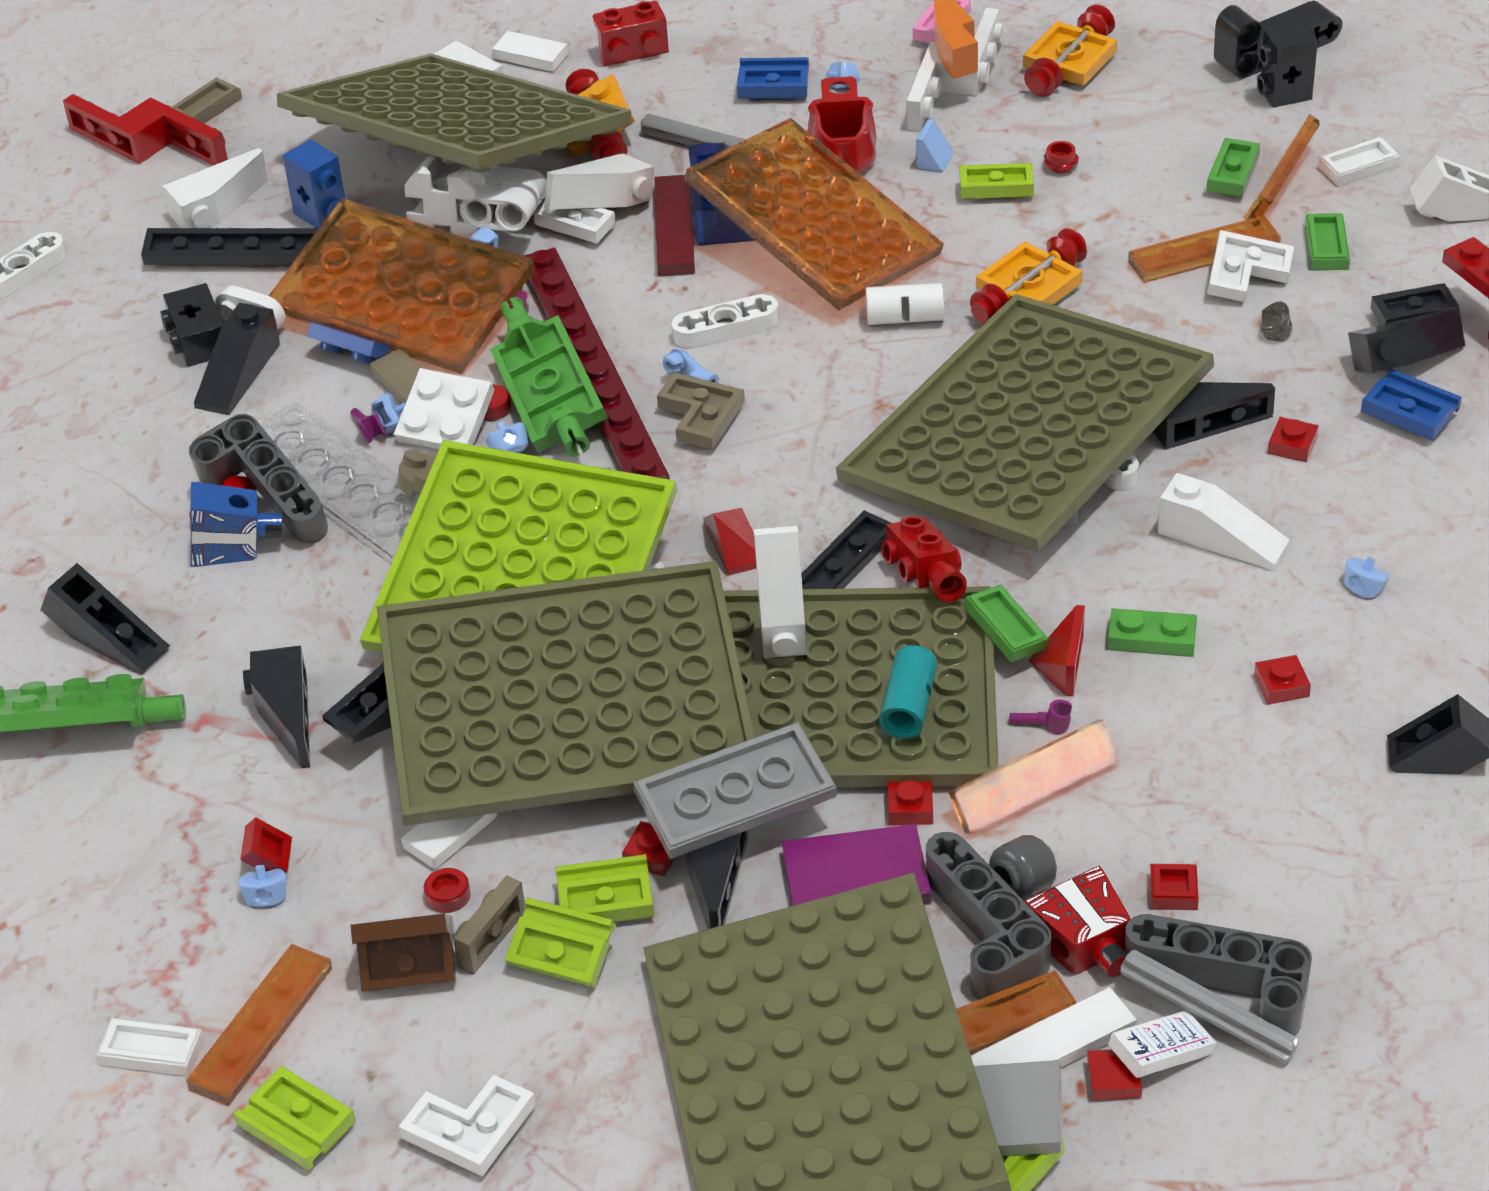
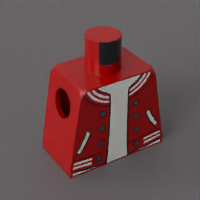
[1024,865,1130,977]

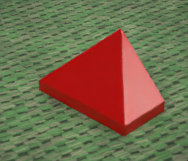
[703,508,757,576]
[1028,605,1085,696]

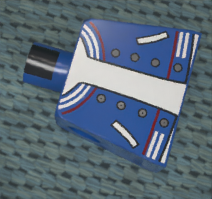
[190,482,282,567]

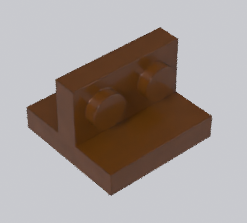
[350,913,456,992]

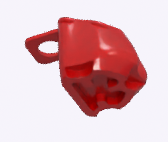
[807,76,877,176]

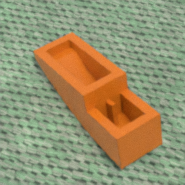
[934,0,978,79]

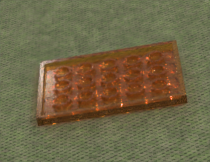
[684,118,944,311]
[268,199,535,374]

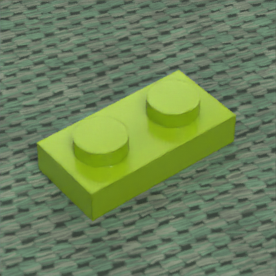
[959,163,1034,200]

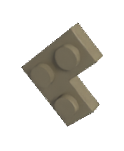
[657,372,745,450]

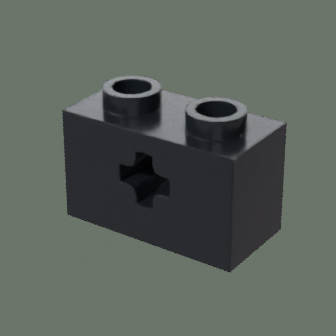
[1257,21,1318,108]
[160,283,224,367]

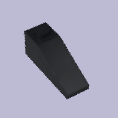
[194,303,280,415]
[1348,307,1466,373]
[1153,382,1275,450]
[40,563,170,674]
[243,645,310,768]
[322,663,391,744]
[685,830,749,929]

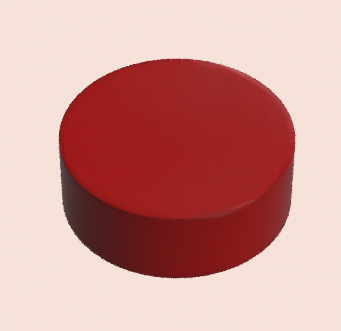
[423,868,471,913]

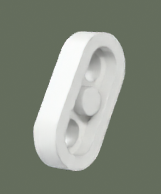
[215,285,286,330]

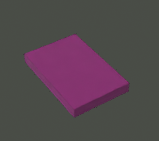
[782,824,932,906]

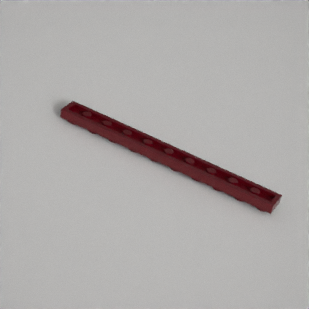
[520,247,670,480]

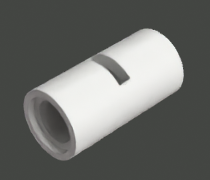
[865,283,944,325]

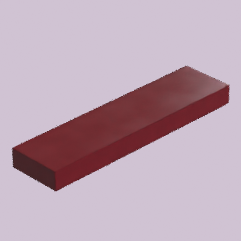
[654,174,695,276]

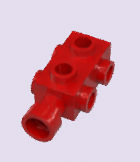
[882,516,967,602]

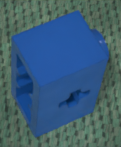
[282,139,348,228]

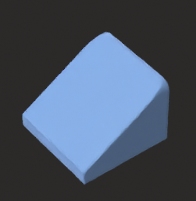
[916,119,953,173]

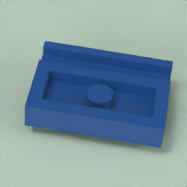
[737,57,809,100]
[1361,369,1462,440]

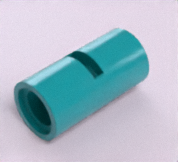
[879,645,938,739]

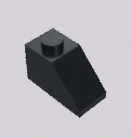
[1387,694,1489,775]

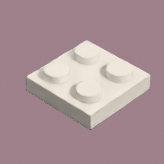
[394,368,495,450]

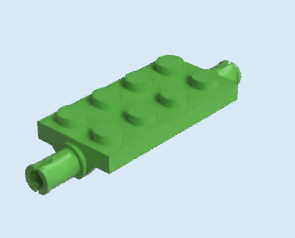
[490,297,608,457]
[0,674,186,732]

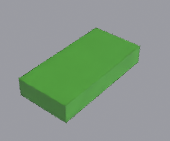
[1305,213,1350,270]
[964,584,1049,662]

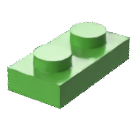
[1206,138,1260,197]
[1108,608,1197,657]

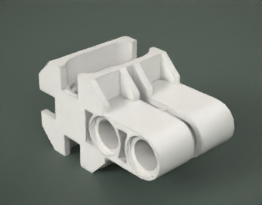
[404,155,547,244]

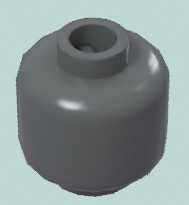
[989,835,1057,901]

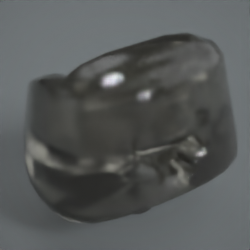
[1261,301,1293,342]

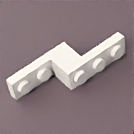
[906,8,1004,132]

